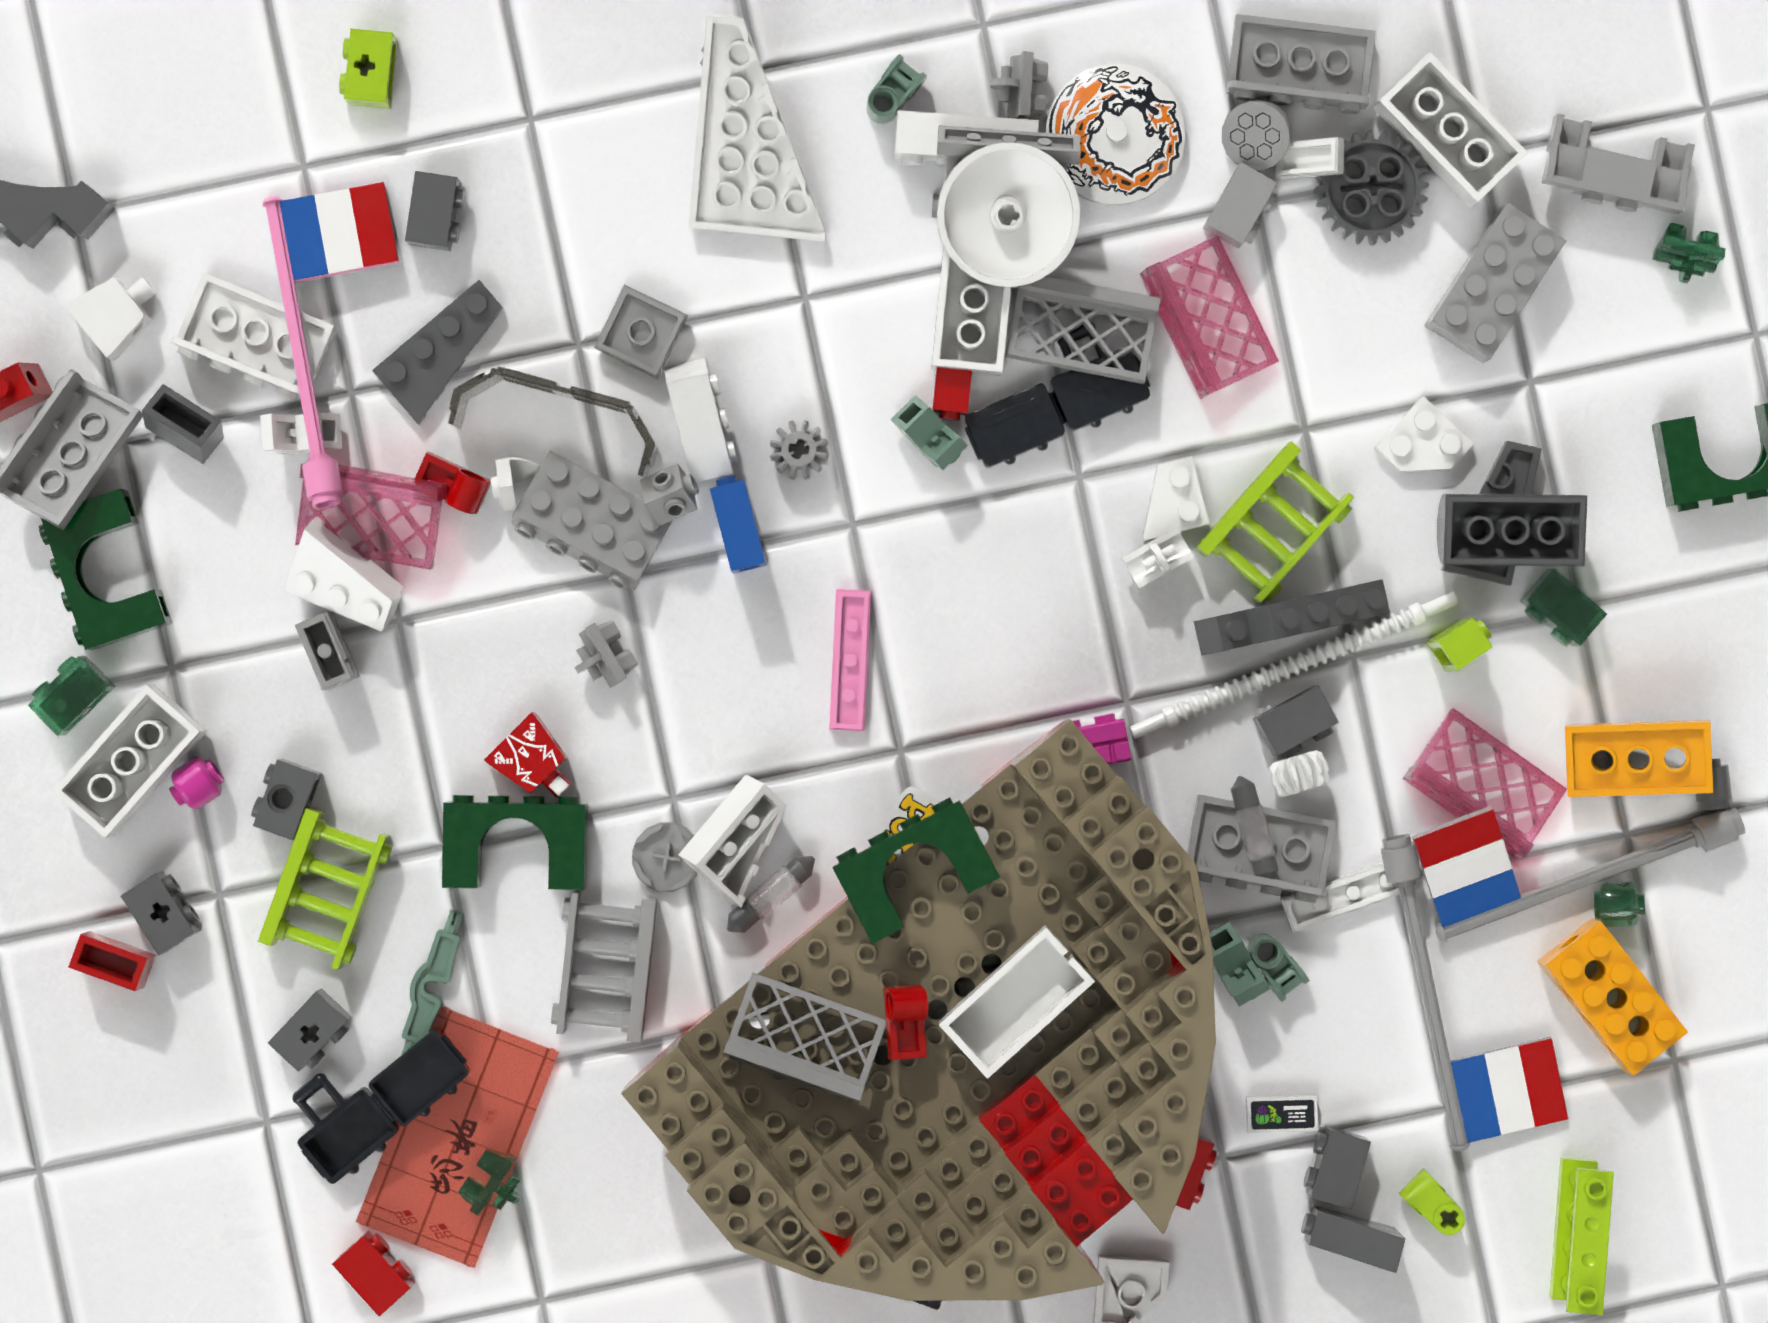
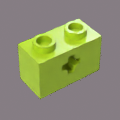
[339,28,398,109]
[1426,618,1493,671]

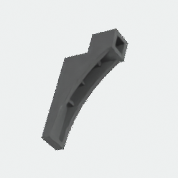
[0,180,115,249]
[1194,579,1390,656]

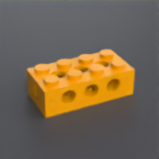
[1565,720,1713,797]
[1537,918,1688,1076]

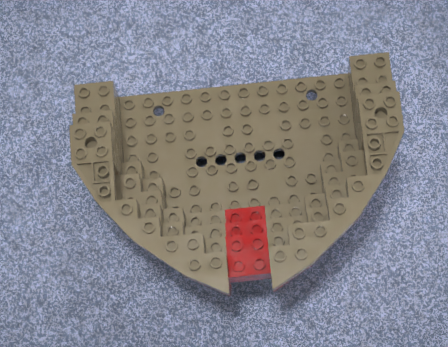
[621,719,1216,1301]

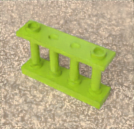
[1194,441,1354,604]
[257,807,393,970]
[1549,1157,1614,1315]

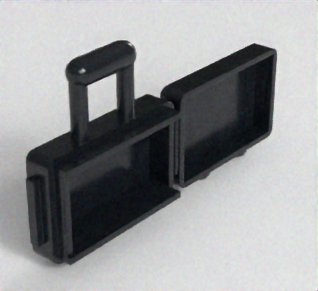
[964,322,1151,468]
[292,1029,470,1184]

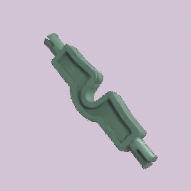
[401,909,464,1055]

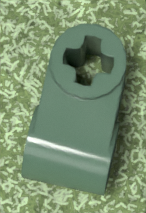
[866,54,927,124]
[1247,934,1310,1002]

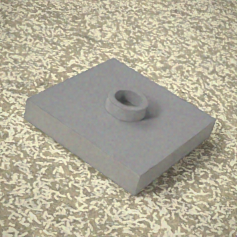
[594,284,688,379]

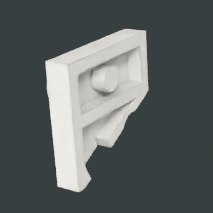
[1142,456,1210,542]

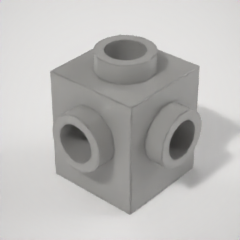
[640,464,699,526]

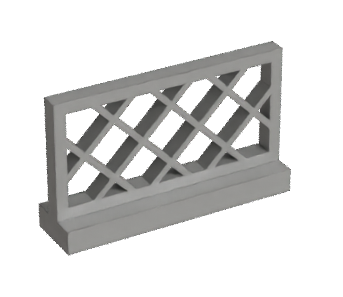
[1006,276,1161,384]
[723,972,886,1104]

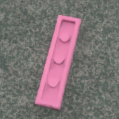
[829,589,871,731]

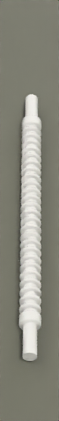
[1129,592,1458,739]

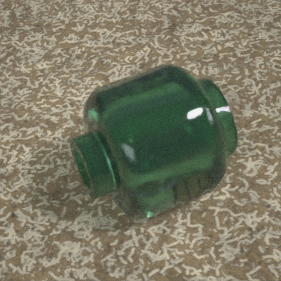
[1594,882,1645,928]

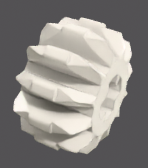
[1269,750,1330,797]

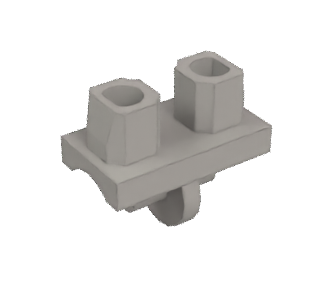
[990,51,1048,119]
[574,621,638,688]

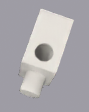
[64,276,156,361]

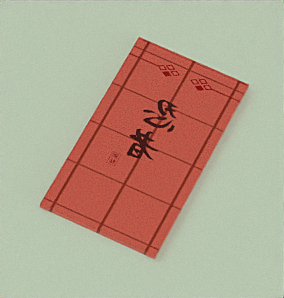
[356,1006,559,1268]

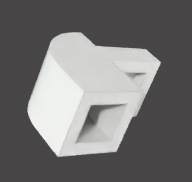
[260,412,342,454]

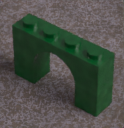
[1652,403,1768,512]
[39,488,173,650]
[442,795,588,890]
[832,797,1000,944]

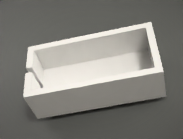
[939,925,1095,1079]

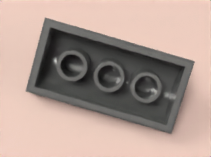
[1437,494,1587,566]

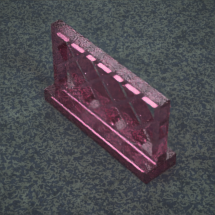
[1140,236,1279,400]
[295,461,447,570]
[1402,708,1567,859]

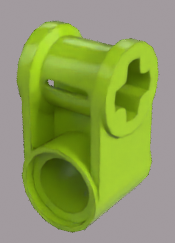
[1399,1168,1465,1235]

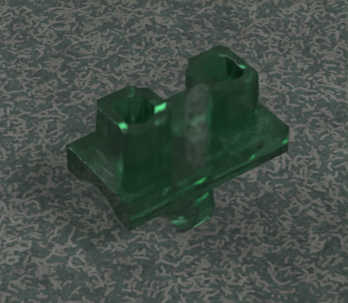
[1652,223,1726,284]
[458,1148,521,1216]

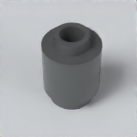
[1695,758,1732,810]

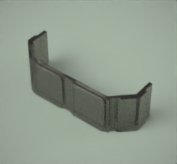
[448,366,659,479]

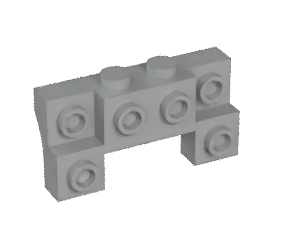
[1541,114,1695,214]

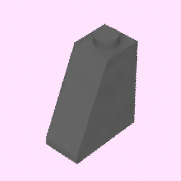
[1301,1205,1406,1273]

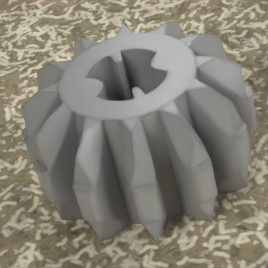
[770,420,828,480]

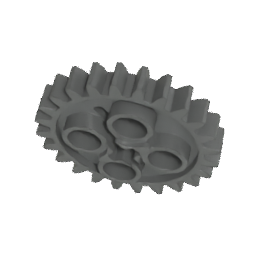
[1313,130,1429,246]

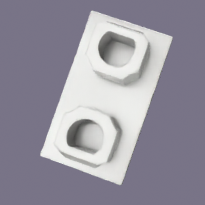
[1121,527,1195,589]

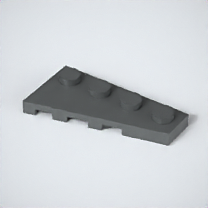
[372,280,503,425]
[1441,441,1542,586]

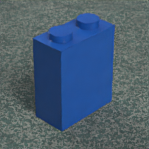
[710,475,767,574]

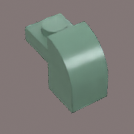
[890,395,968,470]
[1210,922,1270,1007]

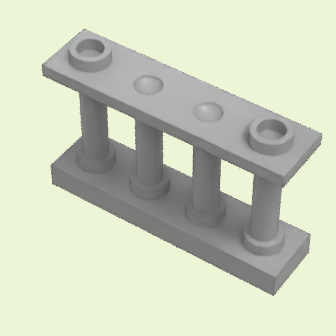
[932,125,1081,218]
[551,891,658,1043]

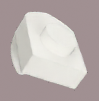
[491,457,540,511]

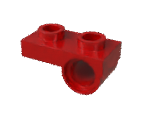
[412,451,491,514]
[883,985,928,1060]

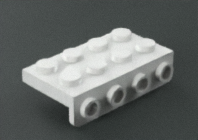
[171,272,336,401]

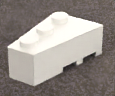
[665,358,738,483]
[284,516,404,632]
[678,775,787,908]

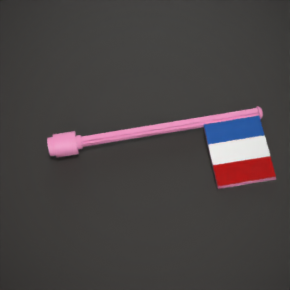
[262,182,399,509]

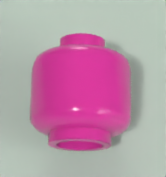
[169,757,225,809]

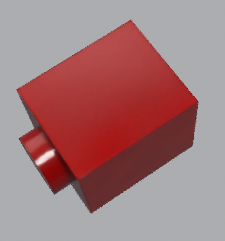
[932,367,972,421]

